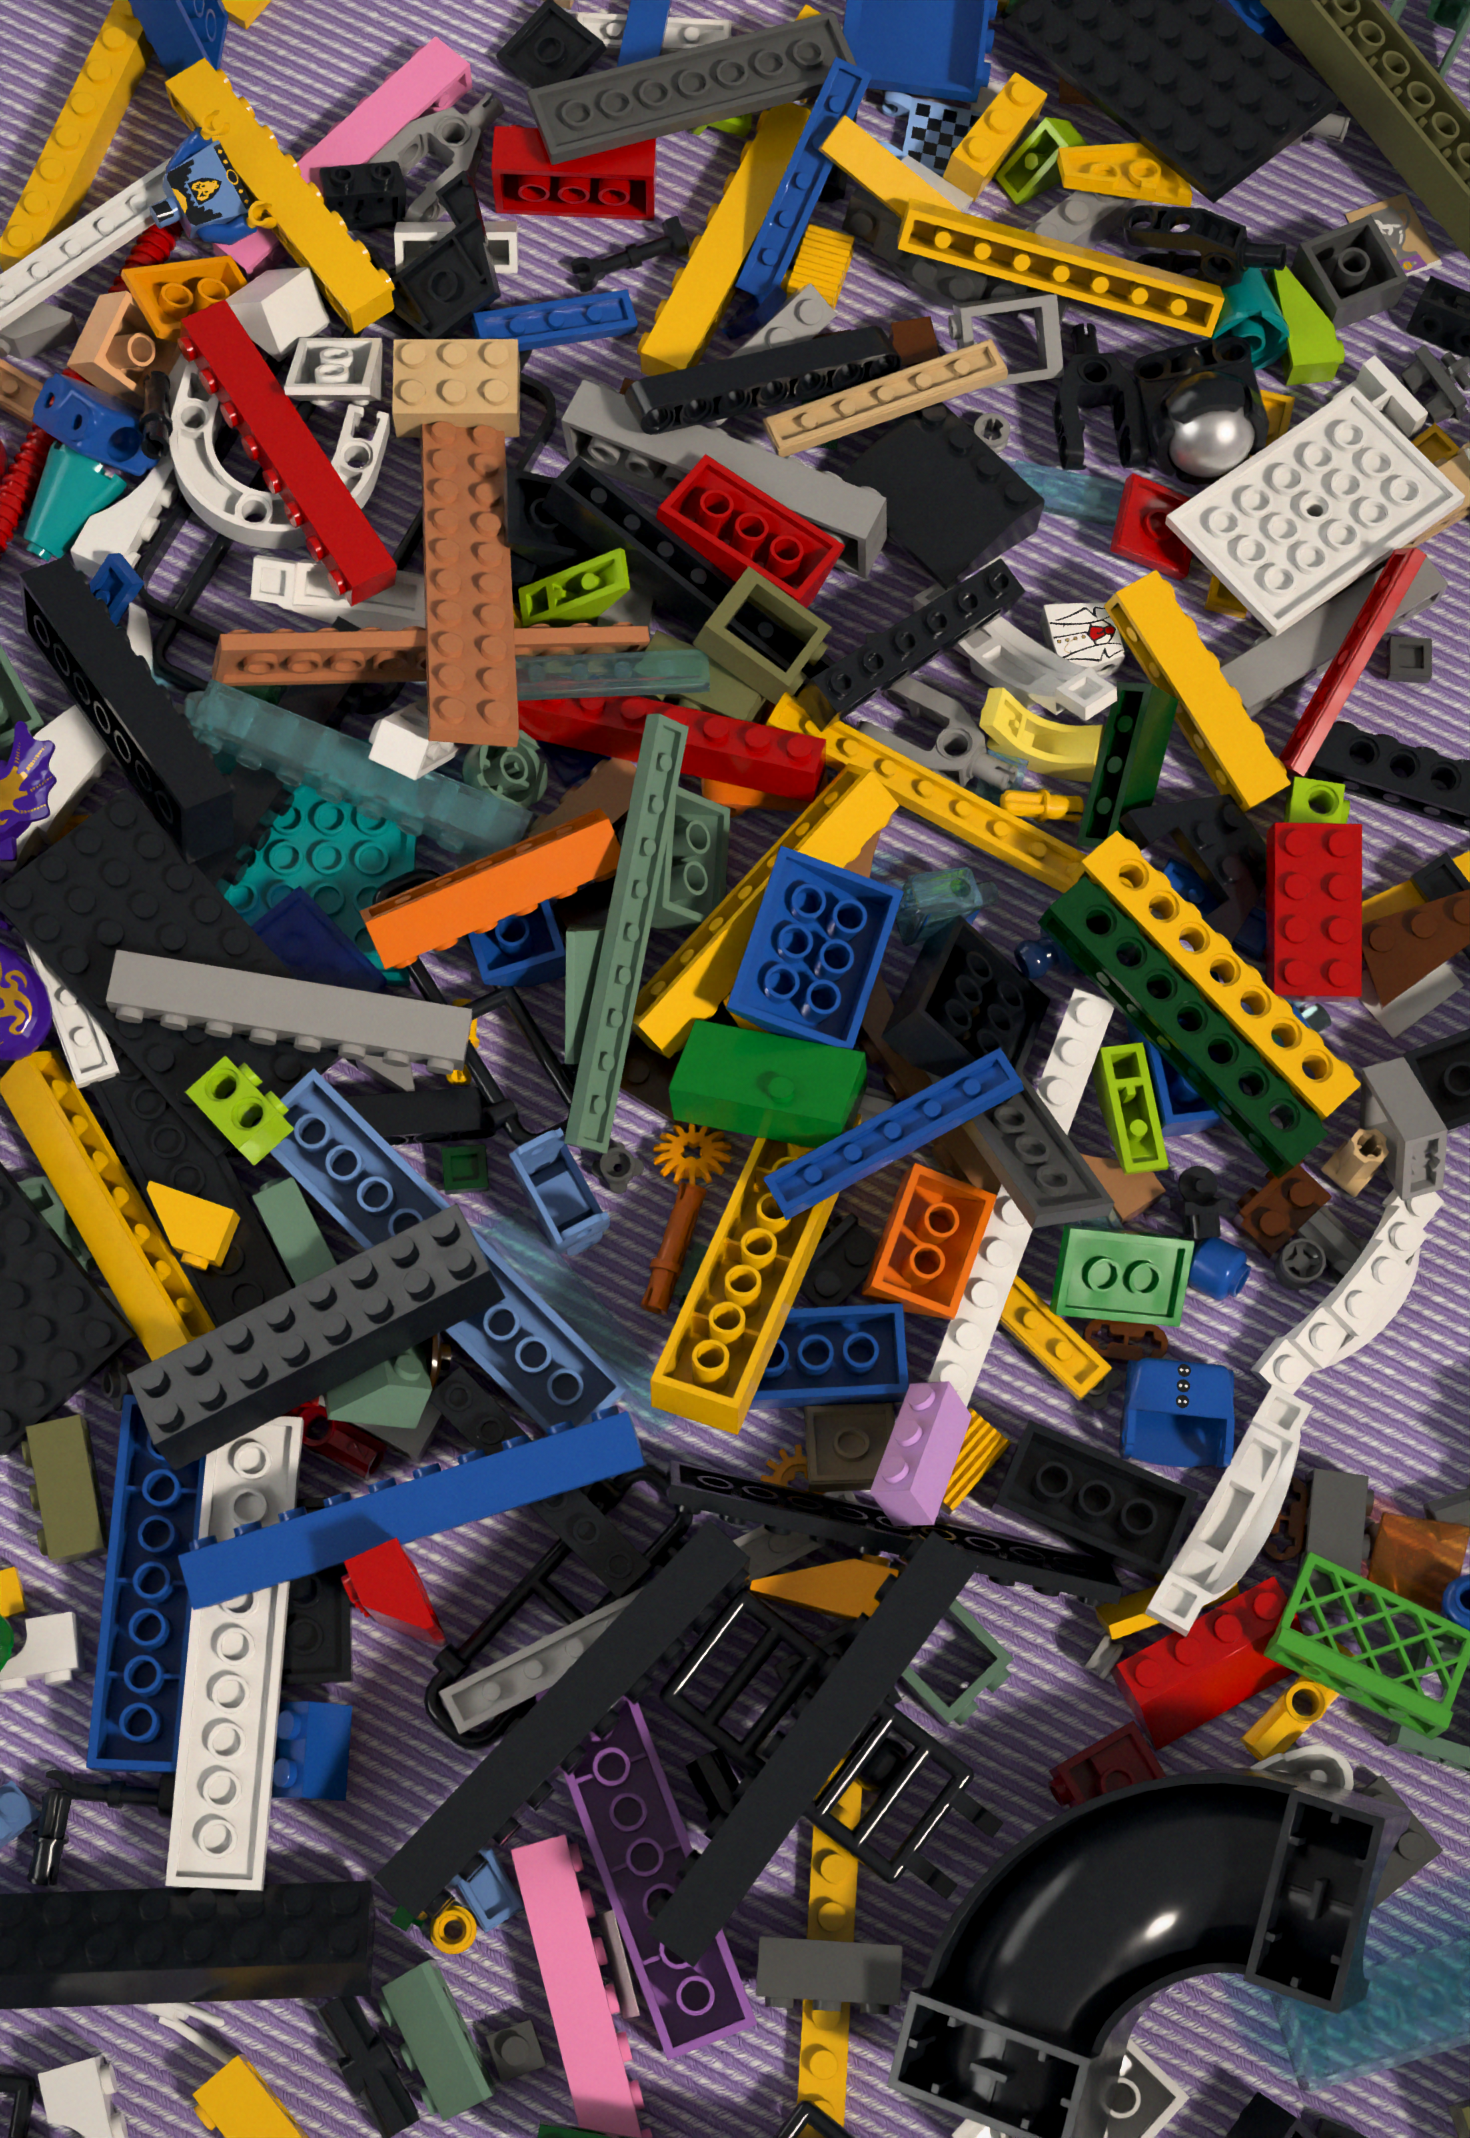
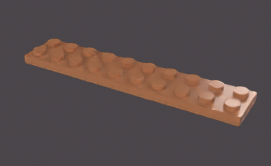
[420,421,519,747]
[212,622,650,687]

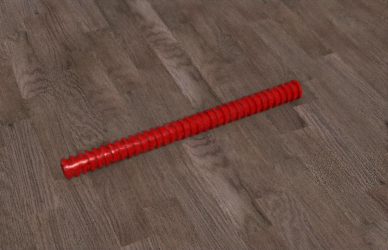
[0,221,184,561]

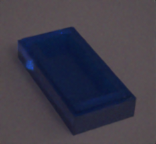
[721,285,787,340]

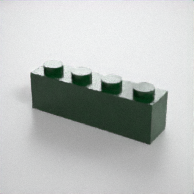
[1076,681,1179,852]

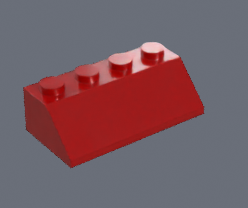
[656,454,845,608]
[341,1537,449,1648]
[1110,1576,1304,1751]

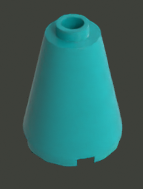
[1208,268,1290,370]
[23,440,127,562]

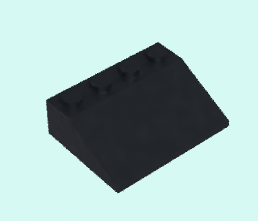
[839,402,1045,590]
[881,914,1051,1103]

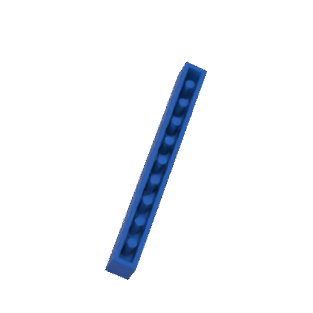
[178,1406,647,1610]

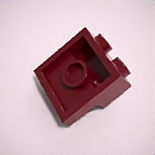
[1048,1720,1166,1808]

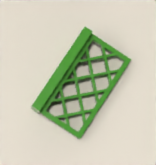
[1263,1552,1470,1740]

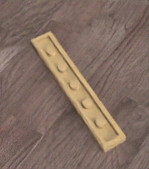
[763,338,1008,457]

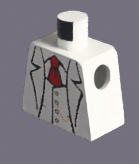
[1039,602,1129,678]

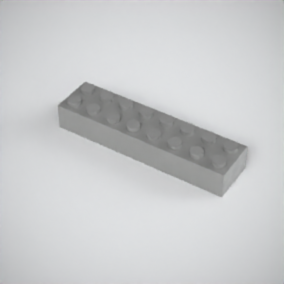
[561,379,887,579]

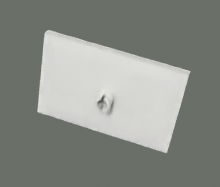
[1165,386,1465,637]

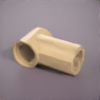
[1321,1128,1389,1198]

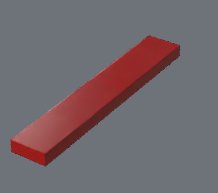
[1279,547,1427,776]

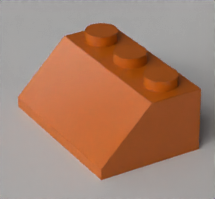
[861,1163,997,1320]

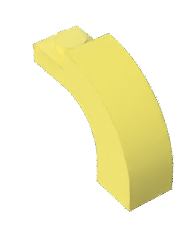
[979,687,1106,782]

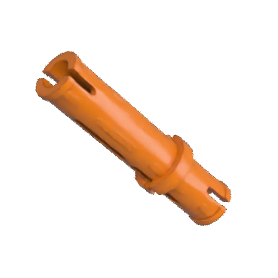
[640,1182,707,1315]

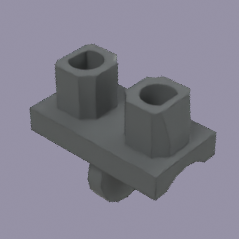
[1401,344,1470,424]

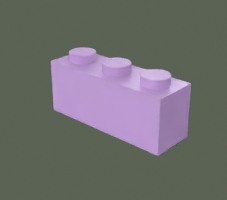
[870,1381,972,1526]

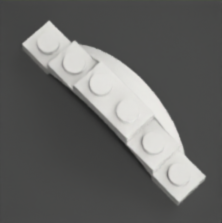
[250,555,425,631]
[913,582,1117,721]
[1250,1188,1444,1395]
[1145,1384,1313,1637]

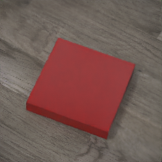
[1110,473,1193,581]

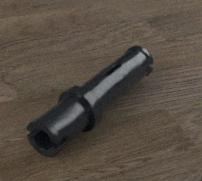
[139,371,173,459]

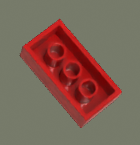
[491,125,657,221]
[1266,822,1362,1002]

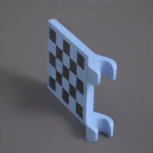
[878,90,983,177]

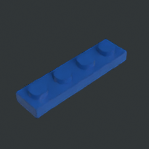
[471,289,638,352]

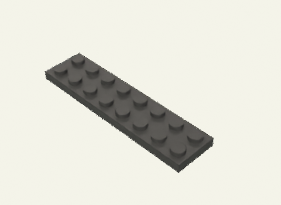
[527,11,857,165]

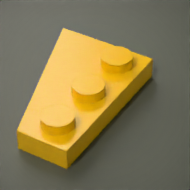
[1057,142,1193,207]

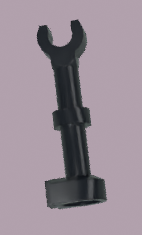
[571,216,690,292]
[42,1770,176,1819]

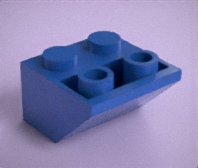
[271,1701,353,1801]

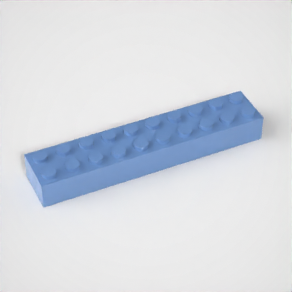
[253,1068,630,1433]

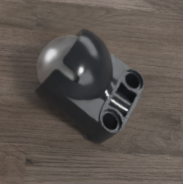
[1133,336,1269,485]

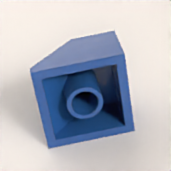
[468,899,566,987]

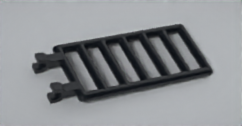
[659,1589,1004,1900]

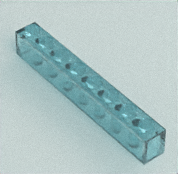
[190,679,533,860]

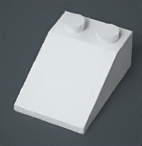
[284,338,385,405]

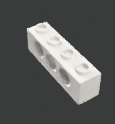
[368,696,471,780]

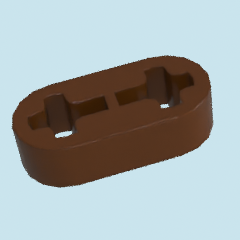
[1082,1319,1168,1365]
[1261,1476,1308,1563]

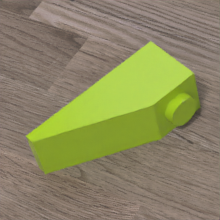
[1265,265,1345,386]
[518,548,630,628]
[1092,1042,1169,1175]

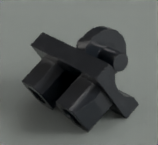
[1170,1165,1230,1239]

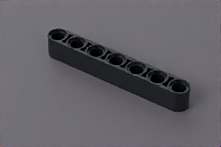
[625,326,902,435]

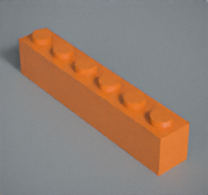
[359,808,621,970]

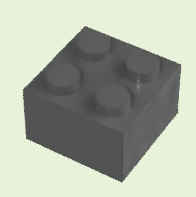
[1290,215,1409,331]

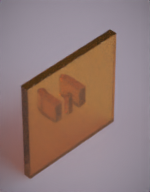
[1365,1512,1470,1612]

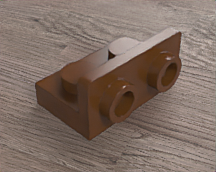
[1231,1159,1332,1259]

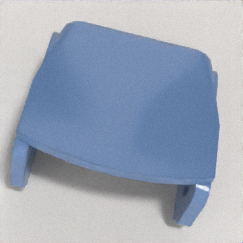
[509,1128,610,1256]

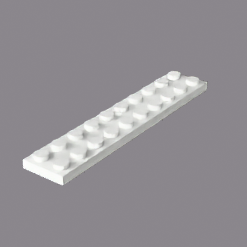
[165,1416,304,1891]

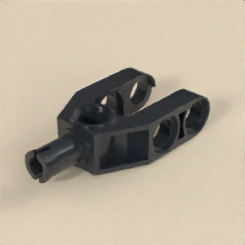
[1122,205,1287,289]
[1052,323,1149,470]

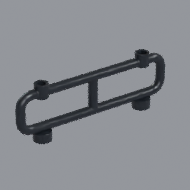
[372,869,579,1146]
[424,1464,693,1751]

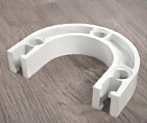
[169,364,390,549]

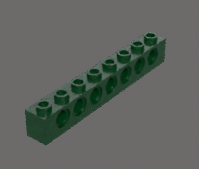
[1037,876,1329,1179]

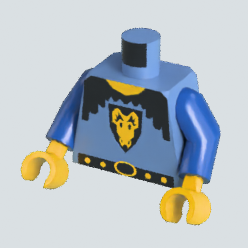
[149,110,277,245]

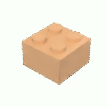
[67,291,182,410]

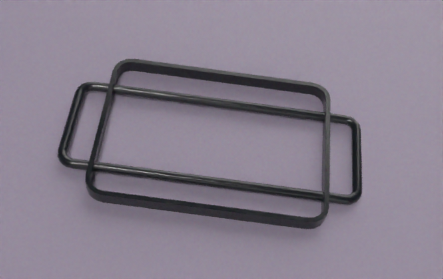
[136,268,557,727]

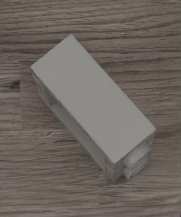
[948,291,1064,390]
[1360,1057,1448,1201]

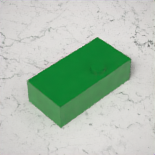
[668,1020,868,1149]

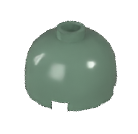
[462,729,548,814]

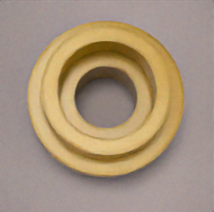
[429,1905,477,1954]

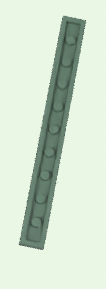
[564,714,689,1154]

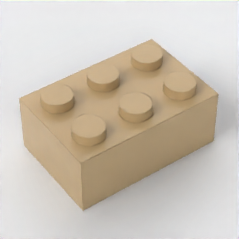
[392,339,520,438]

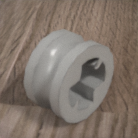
[973,413,1010,454]
[1084,1633,1125,1680]

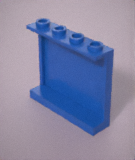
[842,0,998,103]

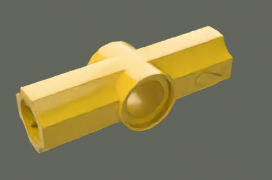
[1240,1640,1355,1762]

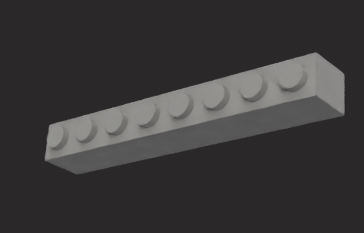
[106,950,472,1074]

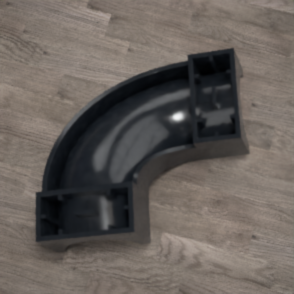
[886,1768,1412,2138]

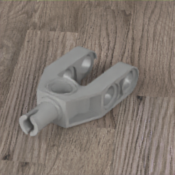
[367,92,505,222]
[854,676,1018,792]

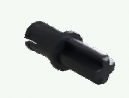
[27,1787,72,1886]

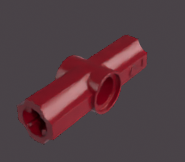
[281,1406,388,1481]

